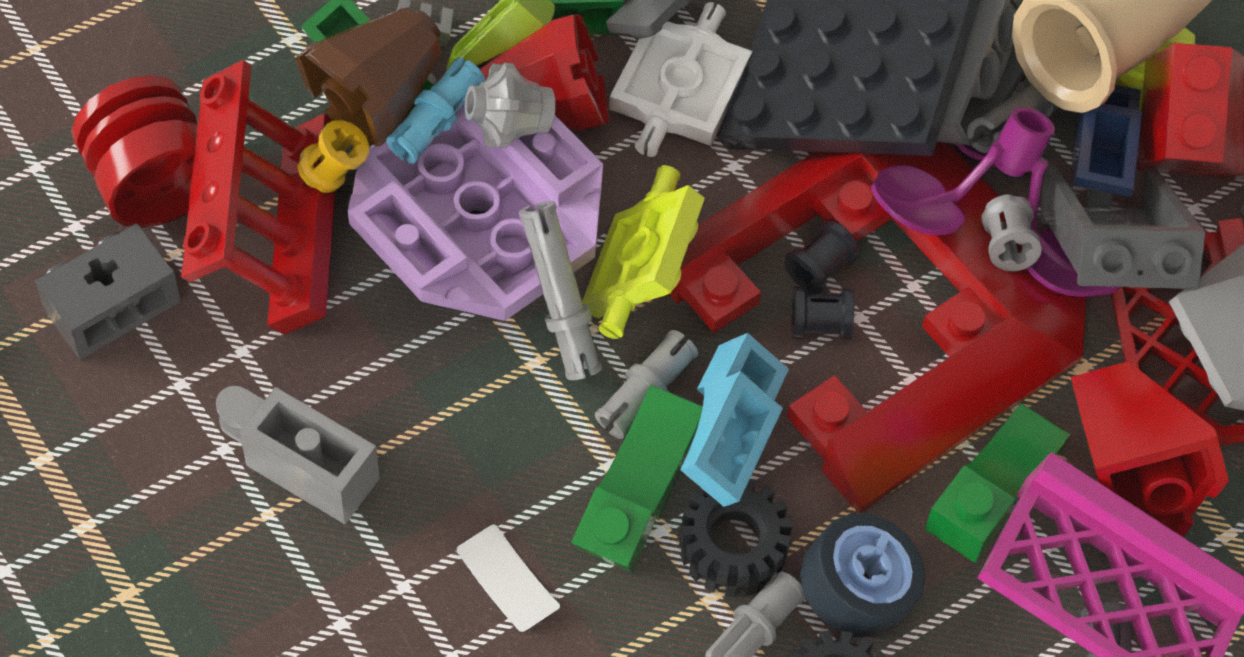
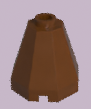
[295,7,442,147]

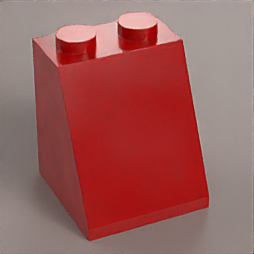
[1137,43,1244,179]

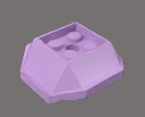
[348,104,603,321]

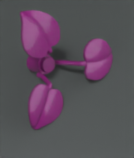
[870,107,1119,297]

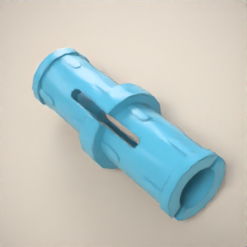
[386,57,485,164]

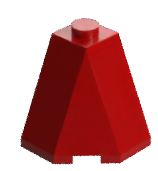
[1071,361,1229,537]

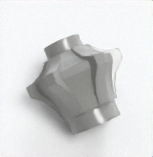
[465,63,555,148]

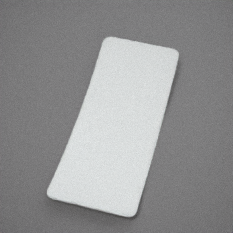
[457,524,560,632]

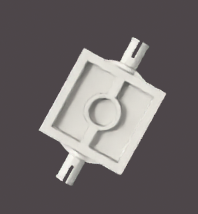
[609,2,752,157]

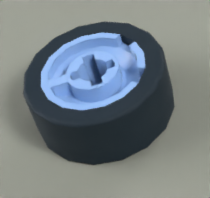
[800,513,926,637]

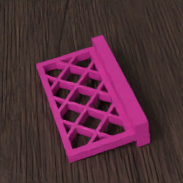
[978,452,1244,657]

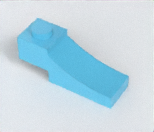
[680,333,789,507]

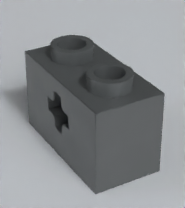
[35,223,181,360]

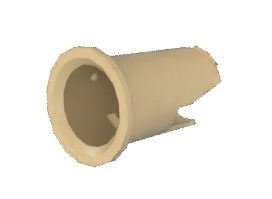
[1012,0,1212,113]

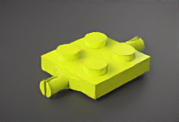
[582,165,705,339]

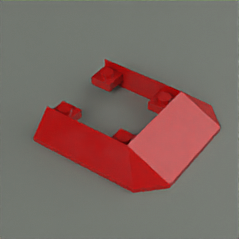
[669,142,1086,513]

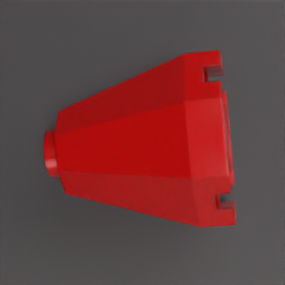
[480,15,610,130]

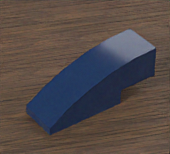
[1072,85,1142,197]

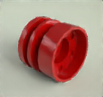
[71,75,198,228]

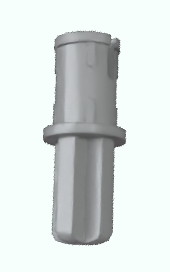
[705,571,806,657]

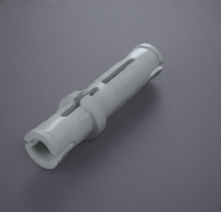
[518,201,602,380]

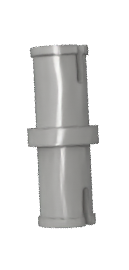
[595,330,698,439]

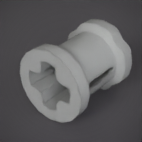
[981,195,1042,271]

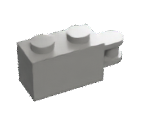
[216,386,380,524]

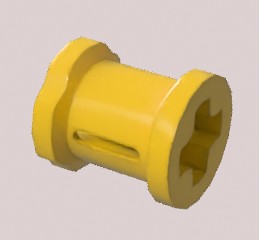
[297,120,369,193]

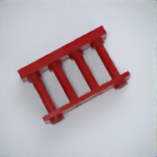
[181,60,335,335]

